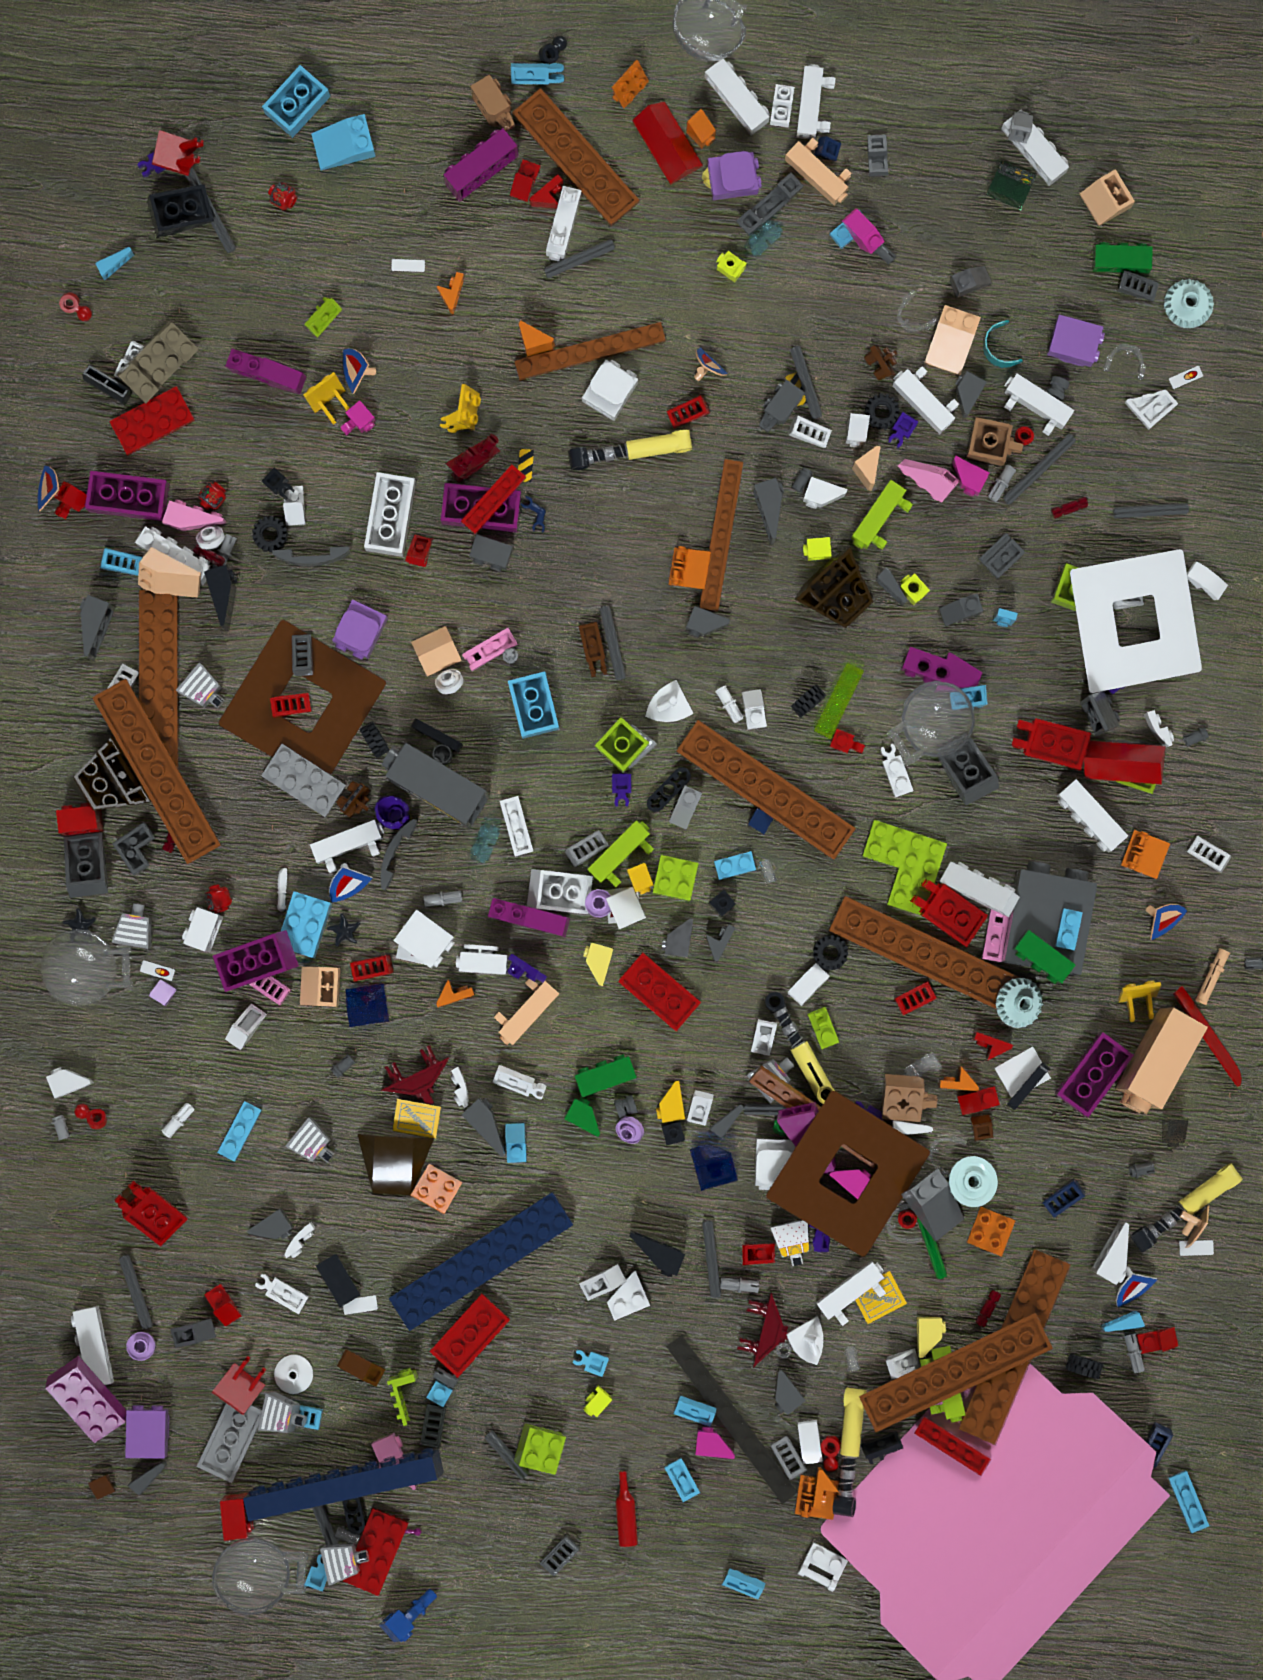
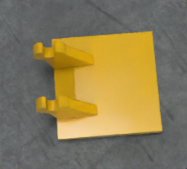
[303,372,350,425]
[440,384,481,433]
[1118,981,1161,1022]

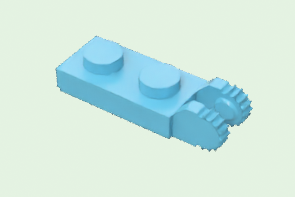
[511,63,564,84]

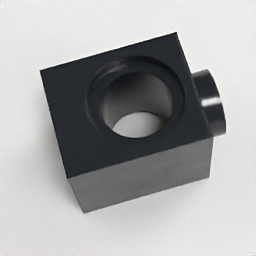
[709,890,736,917]
[661,1121,685,1146]

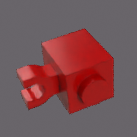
[54,481,87,519]

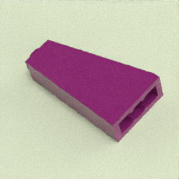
[777,1102,836,1174]

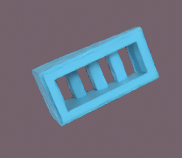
[95,247,134,280]
[100,548,142,576]
[1101,1311,1145,1332]
[299,1405,323,1430]

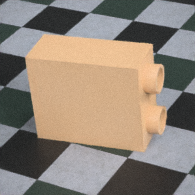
[1115,1008,1208,1115]

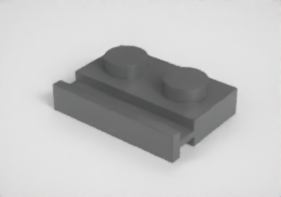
[978,533,1026,579]

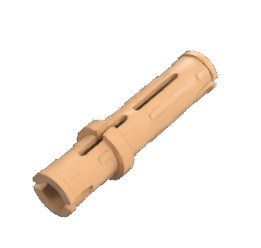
[1195,948,1230,1005]

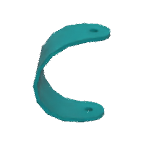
[983,320,1023,368]

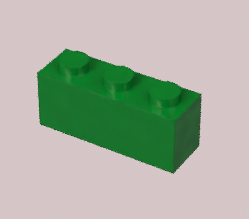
[1092,242,1153,274]
[1013,930,1076,984]
[574,1054,637,1097]

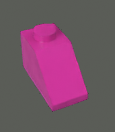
[842,208,885,254]
[952,456,990,496]
[829,1169,873,1199]
[695,1427,735,1459]

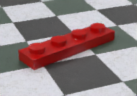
[461,464,526,535]
[914,1417,992,1476]

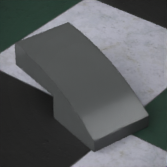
[867,134,888,176]

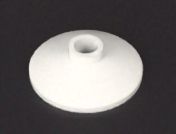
[274,1355,313,1394]

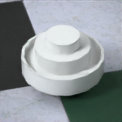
[196,525,225,549]
[435,669,464,694]

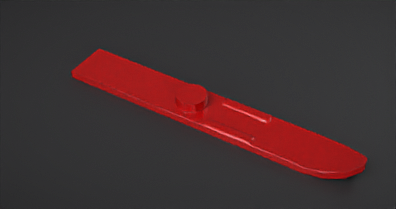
[1173,986,1242,1087]

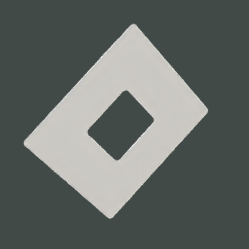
[1070,549,1202,693]

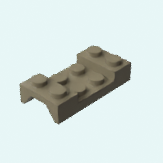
[117,321,199,403]

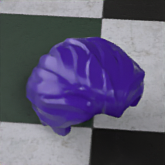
[374,795,410,829]

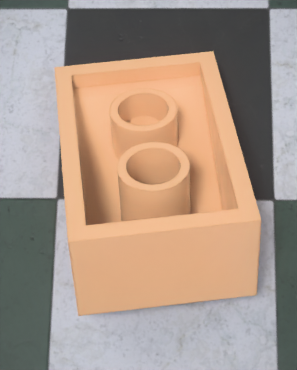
[924,305,981,375]
[138,547,201,597]

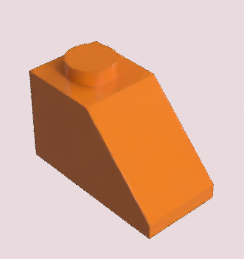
[686,109,716,149]

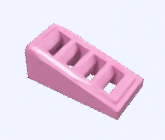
[249,976,292,1006]

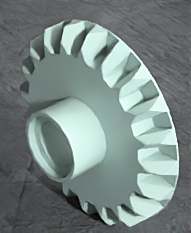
[1164,279,1214,328]
[996,978,1044,1028]
[948,1156,998,1207]

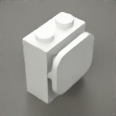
[582,360,638,421]
[393,910,455,969]
[456,944,508,975]
[755,1139,795,1190]

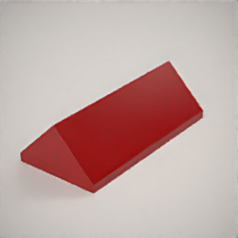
[632,102,703,185]
[1084,741,1166,785]

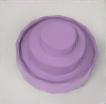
[585,889,611,918]
[616,1116,644,1144]
[126,1332,156,1361]

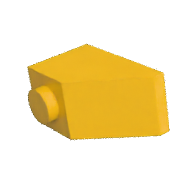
[627,863,654,895]
[656,1081,685,1123]

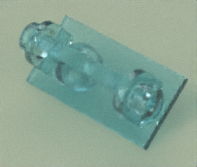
[744,221,783,257]
[470,823,500,864]

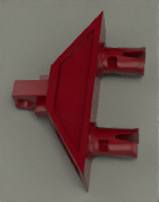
[445,434,500,483]
[380,1045,450,1105]
[737,1290,790,1368]

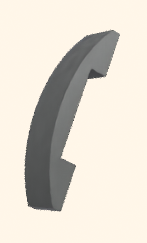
[736,173,804,235]
[272,547,351,567]
[380,819,418,892]

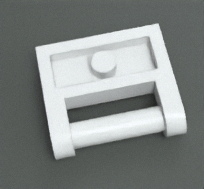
[798,1542,848,1592]

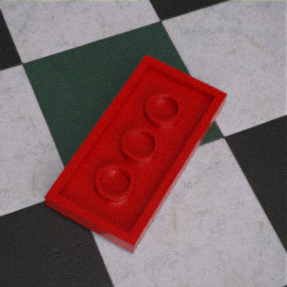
[109,386,195,456]
[618,952,701,1031]
[429,1293,511,1378]
[343,1507,409,1596]

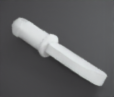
[277,868,287,912]

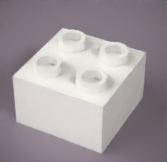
[182,907,223,953]

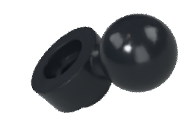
[539,36,567,65]

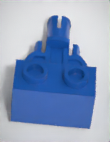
[379,1589,437,1642]

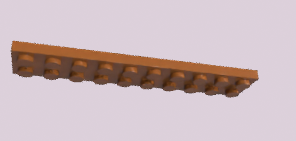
[139,590,179,770]
[92,678,222,864]
[676,720,856,860]
[829,896,1020,1010]
[959,1249,1071,1446]
[859,1313,1053,1433]

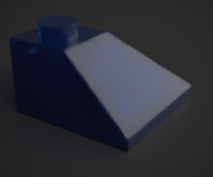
[345,983,389,1027]
[690,1144,738,1191]

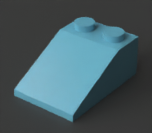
[311,114,376,170]

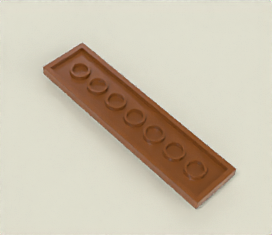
[512,88,640,226]

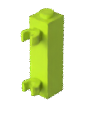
[851,480,913,550]
[587,820,654,887]
[920,1346,966,1423]

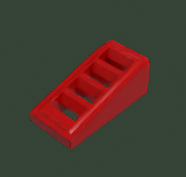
[666,395,710,429]
[270,693,312,718]
[350,954,394,982]
[894,981,937,1016]

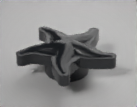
[62,908,96,941]
[327,914,360,947]

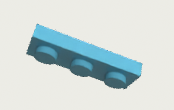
[217,1101,262,1162]
[1168,1470,1209,1533]

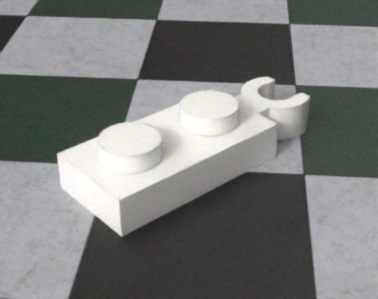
[881,744,913,798]
[493,1065,547,1099]
[255,1274,309,1314]

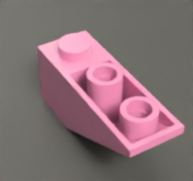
[898,459,960,503]
[162,500,226,531]
[371,1433,417,1490]

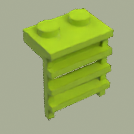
[387,1368,418,1426]

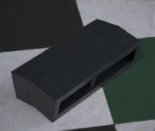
[83,365,131,405]
[316,1254,360,1307]

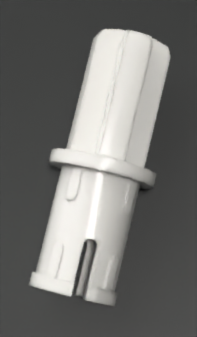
[715,685,743,723]
[161,1103,194,1138]

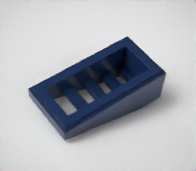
[1042,1178,1086,1218]
[1146,1422,1173,1468]

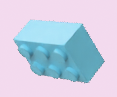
[262,65,330,138]
[508,672,559,739]
[281,891,332,958]

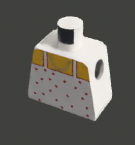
[770,1220,809,1266]

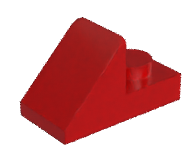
[510,159,541,202]
[529,174,563,209]
[405,534,433,567]
[972,1032,1013,1060]
[957,1086,1000,1115]
[742,1243,775,1265]
[204,1283,242,1327]
[1136,1327,1178,1354]

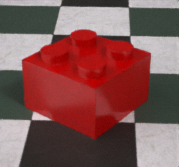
[56,803,104,836]
[220,1493,255,1541]

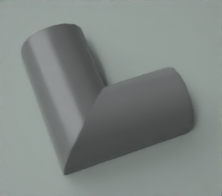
[112,822,155,876]

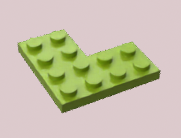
[862,820,947,916]

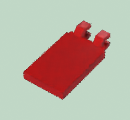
[1011,718,1092,771]
[910,879,988,947]
[114,1181,188,1247]

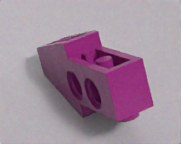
[225,349,307,394]
[901,646,982,691]
[488,898,570,937]

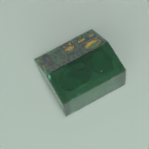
[987,161,1036,210]

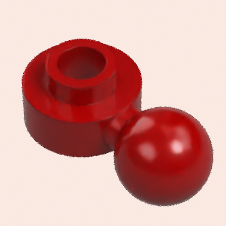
[59,292,92,321]
[74,1104,107,1129]
[821,1436,841,1472]

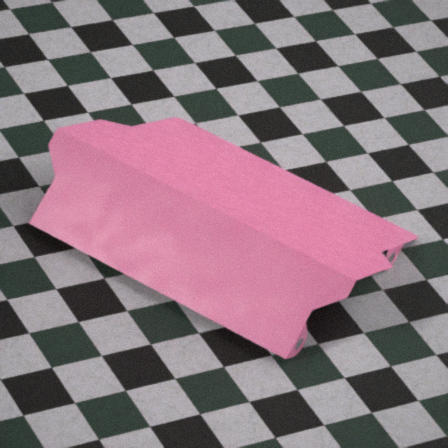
[821,1364,1170,1680]

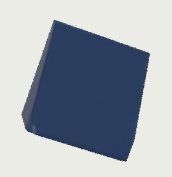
[814,136,841,161]
[748,808,773,834]

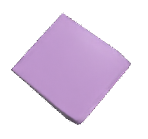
[149,979,177,1006]

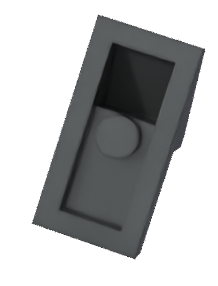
[706,924,735,962]

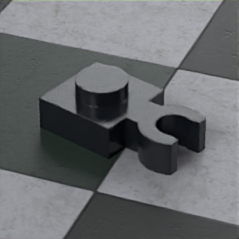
[261,468,295,500]

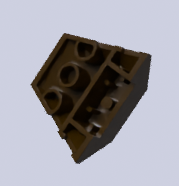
[795,547,873,628]
[73,737,151,810]
[357,1134,434,1196]

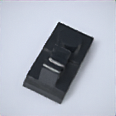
[860,1431,903,1464]

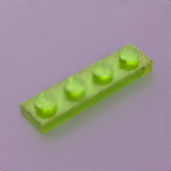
[814,662,864,740]

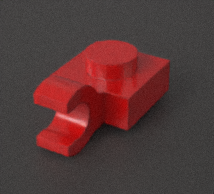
[830,729,865,754]

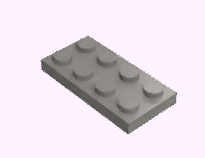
[261,744,347,817]
[197,1403,262,1483]

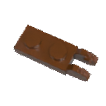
[578,622,607,678]

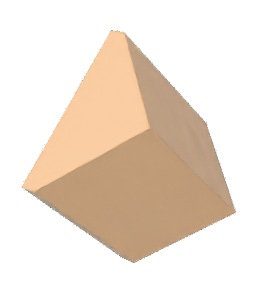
[852,446,880,491]
[411,626,462,677]

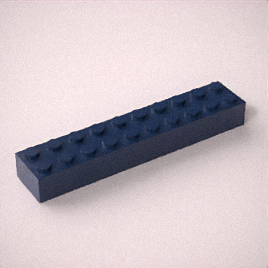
[389,1191,574,1331]
[243,1448,444,1521]

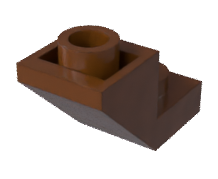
[337,1349,386,1387]

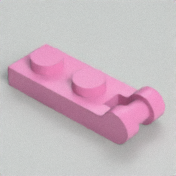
[462,628,518,671]
[982,909,1009,962]

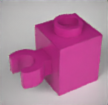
[340,400,376,435]

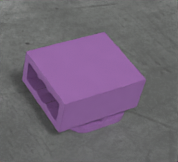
[707,151,762,200]
[1047,315,1105,367]
[332,599,388,660]
[125,1405,169,1458]

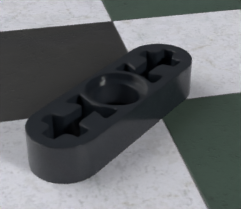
[410,718,463,753]
[647,767,691,813]
[1007,1062,1050,1110]
[342,1497,366,1534]

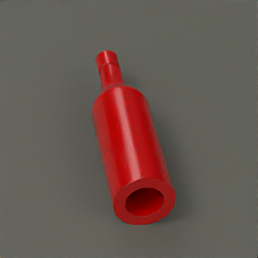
[615,1471,638,1547]

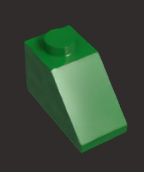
[564,1097,600,1137]

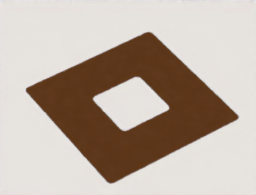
[219,620,386,775]
[766,1091,930,1257]

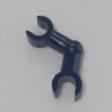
[521,496,546,534]

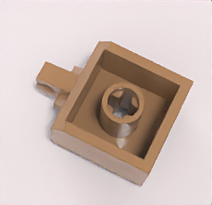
[470,74,515,132]
[966,417,1023,466]
[881,1074,938,1122]

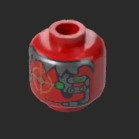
[268,182,298,210]
[198,482,226,510]
[204,884,232,913]

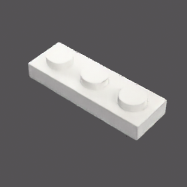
[500,796,534,857]

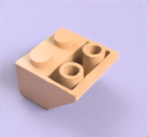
[1080,169,1135,226]
[300,967,341,1007]

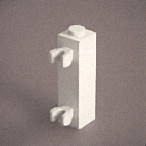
[796,64,836,140]
[546,186,582,261]
[893,366,959,435]
[1004,374,1075,436]
[310,820,384,873]
[816,1261,886,1326]

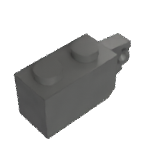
[759,380,805,433]

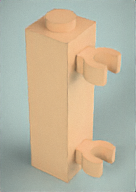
[785,138,852,206]
[494,979,559,1045]

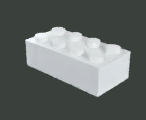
[364,472,416,557]

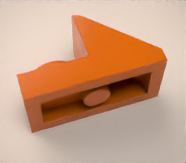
[436,272,465,314]
[436,979,475,1008]
[938,1066,979,1091]
[812,1467,839,1510]

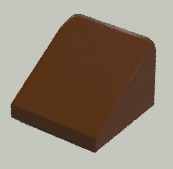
[970,1114,994,1141]
[88,1474,115,1500]

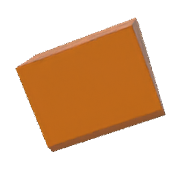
[519,320,555,357]

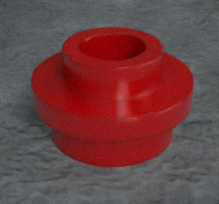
[1015,426,1034,446]
[898,1209,917,1229]

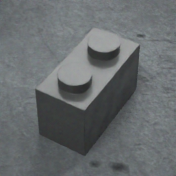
[469,534,513,572]

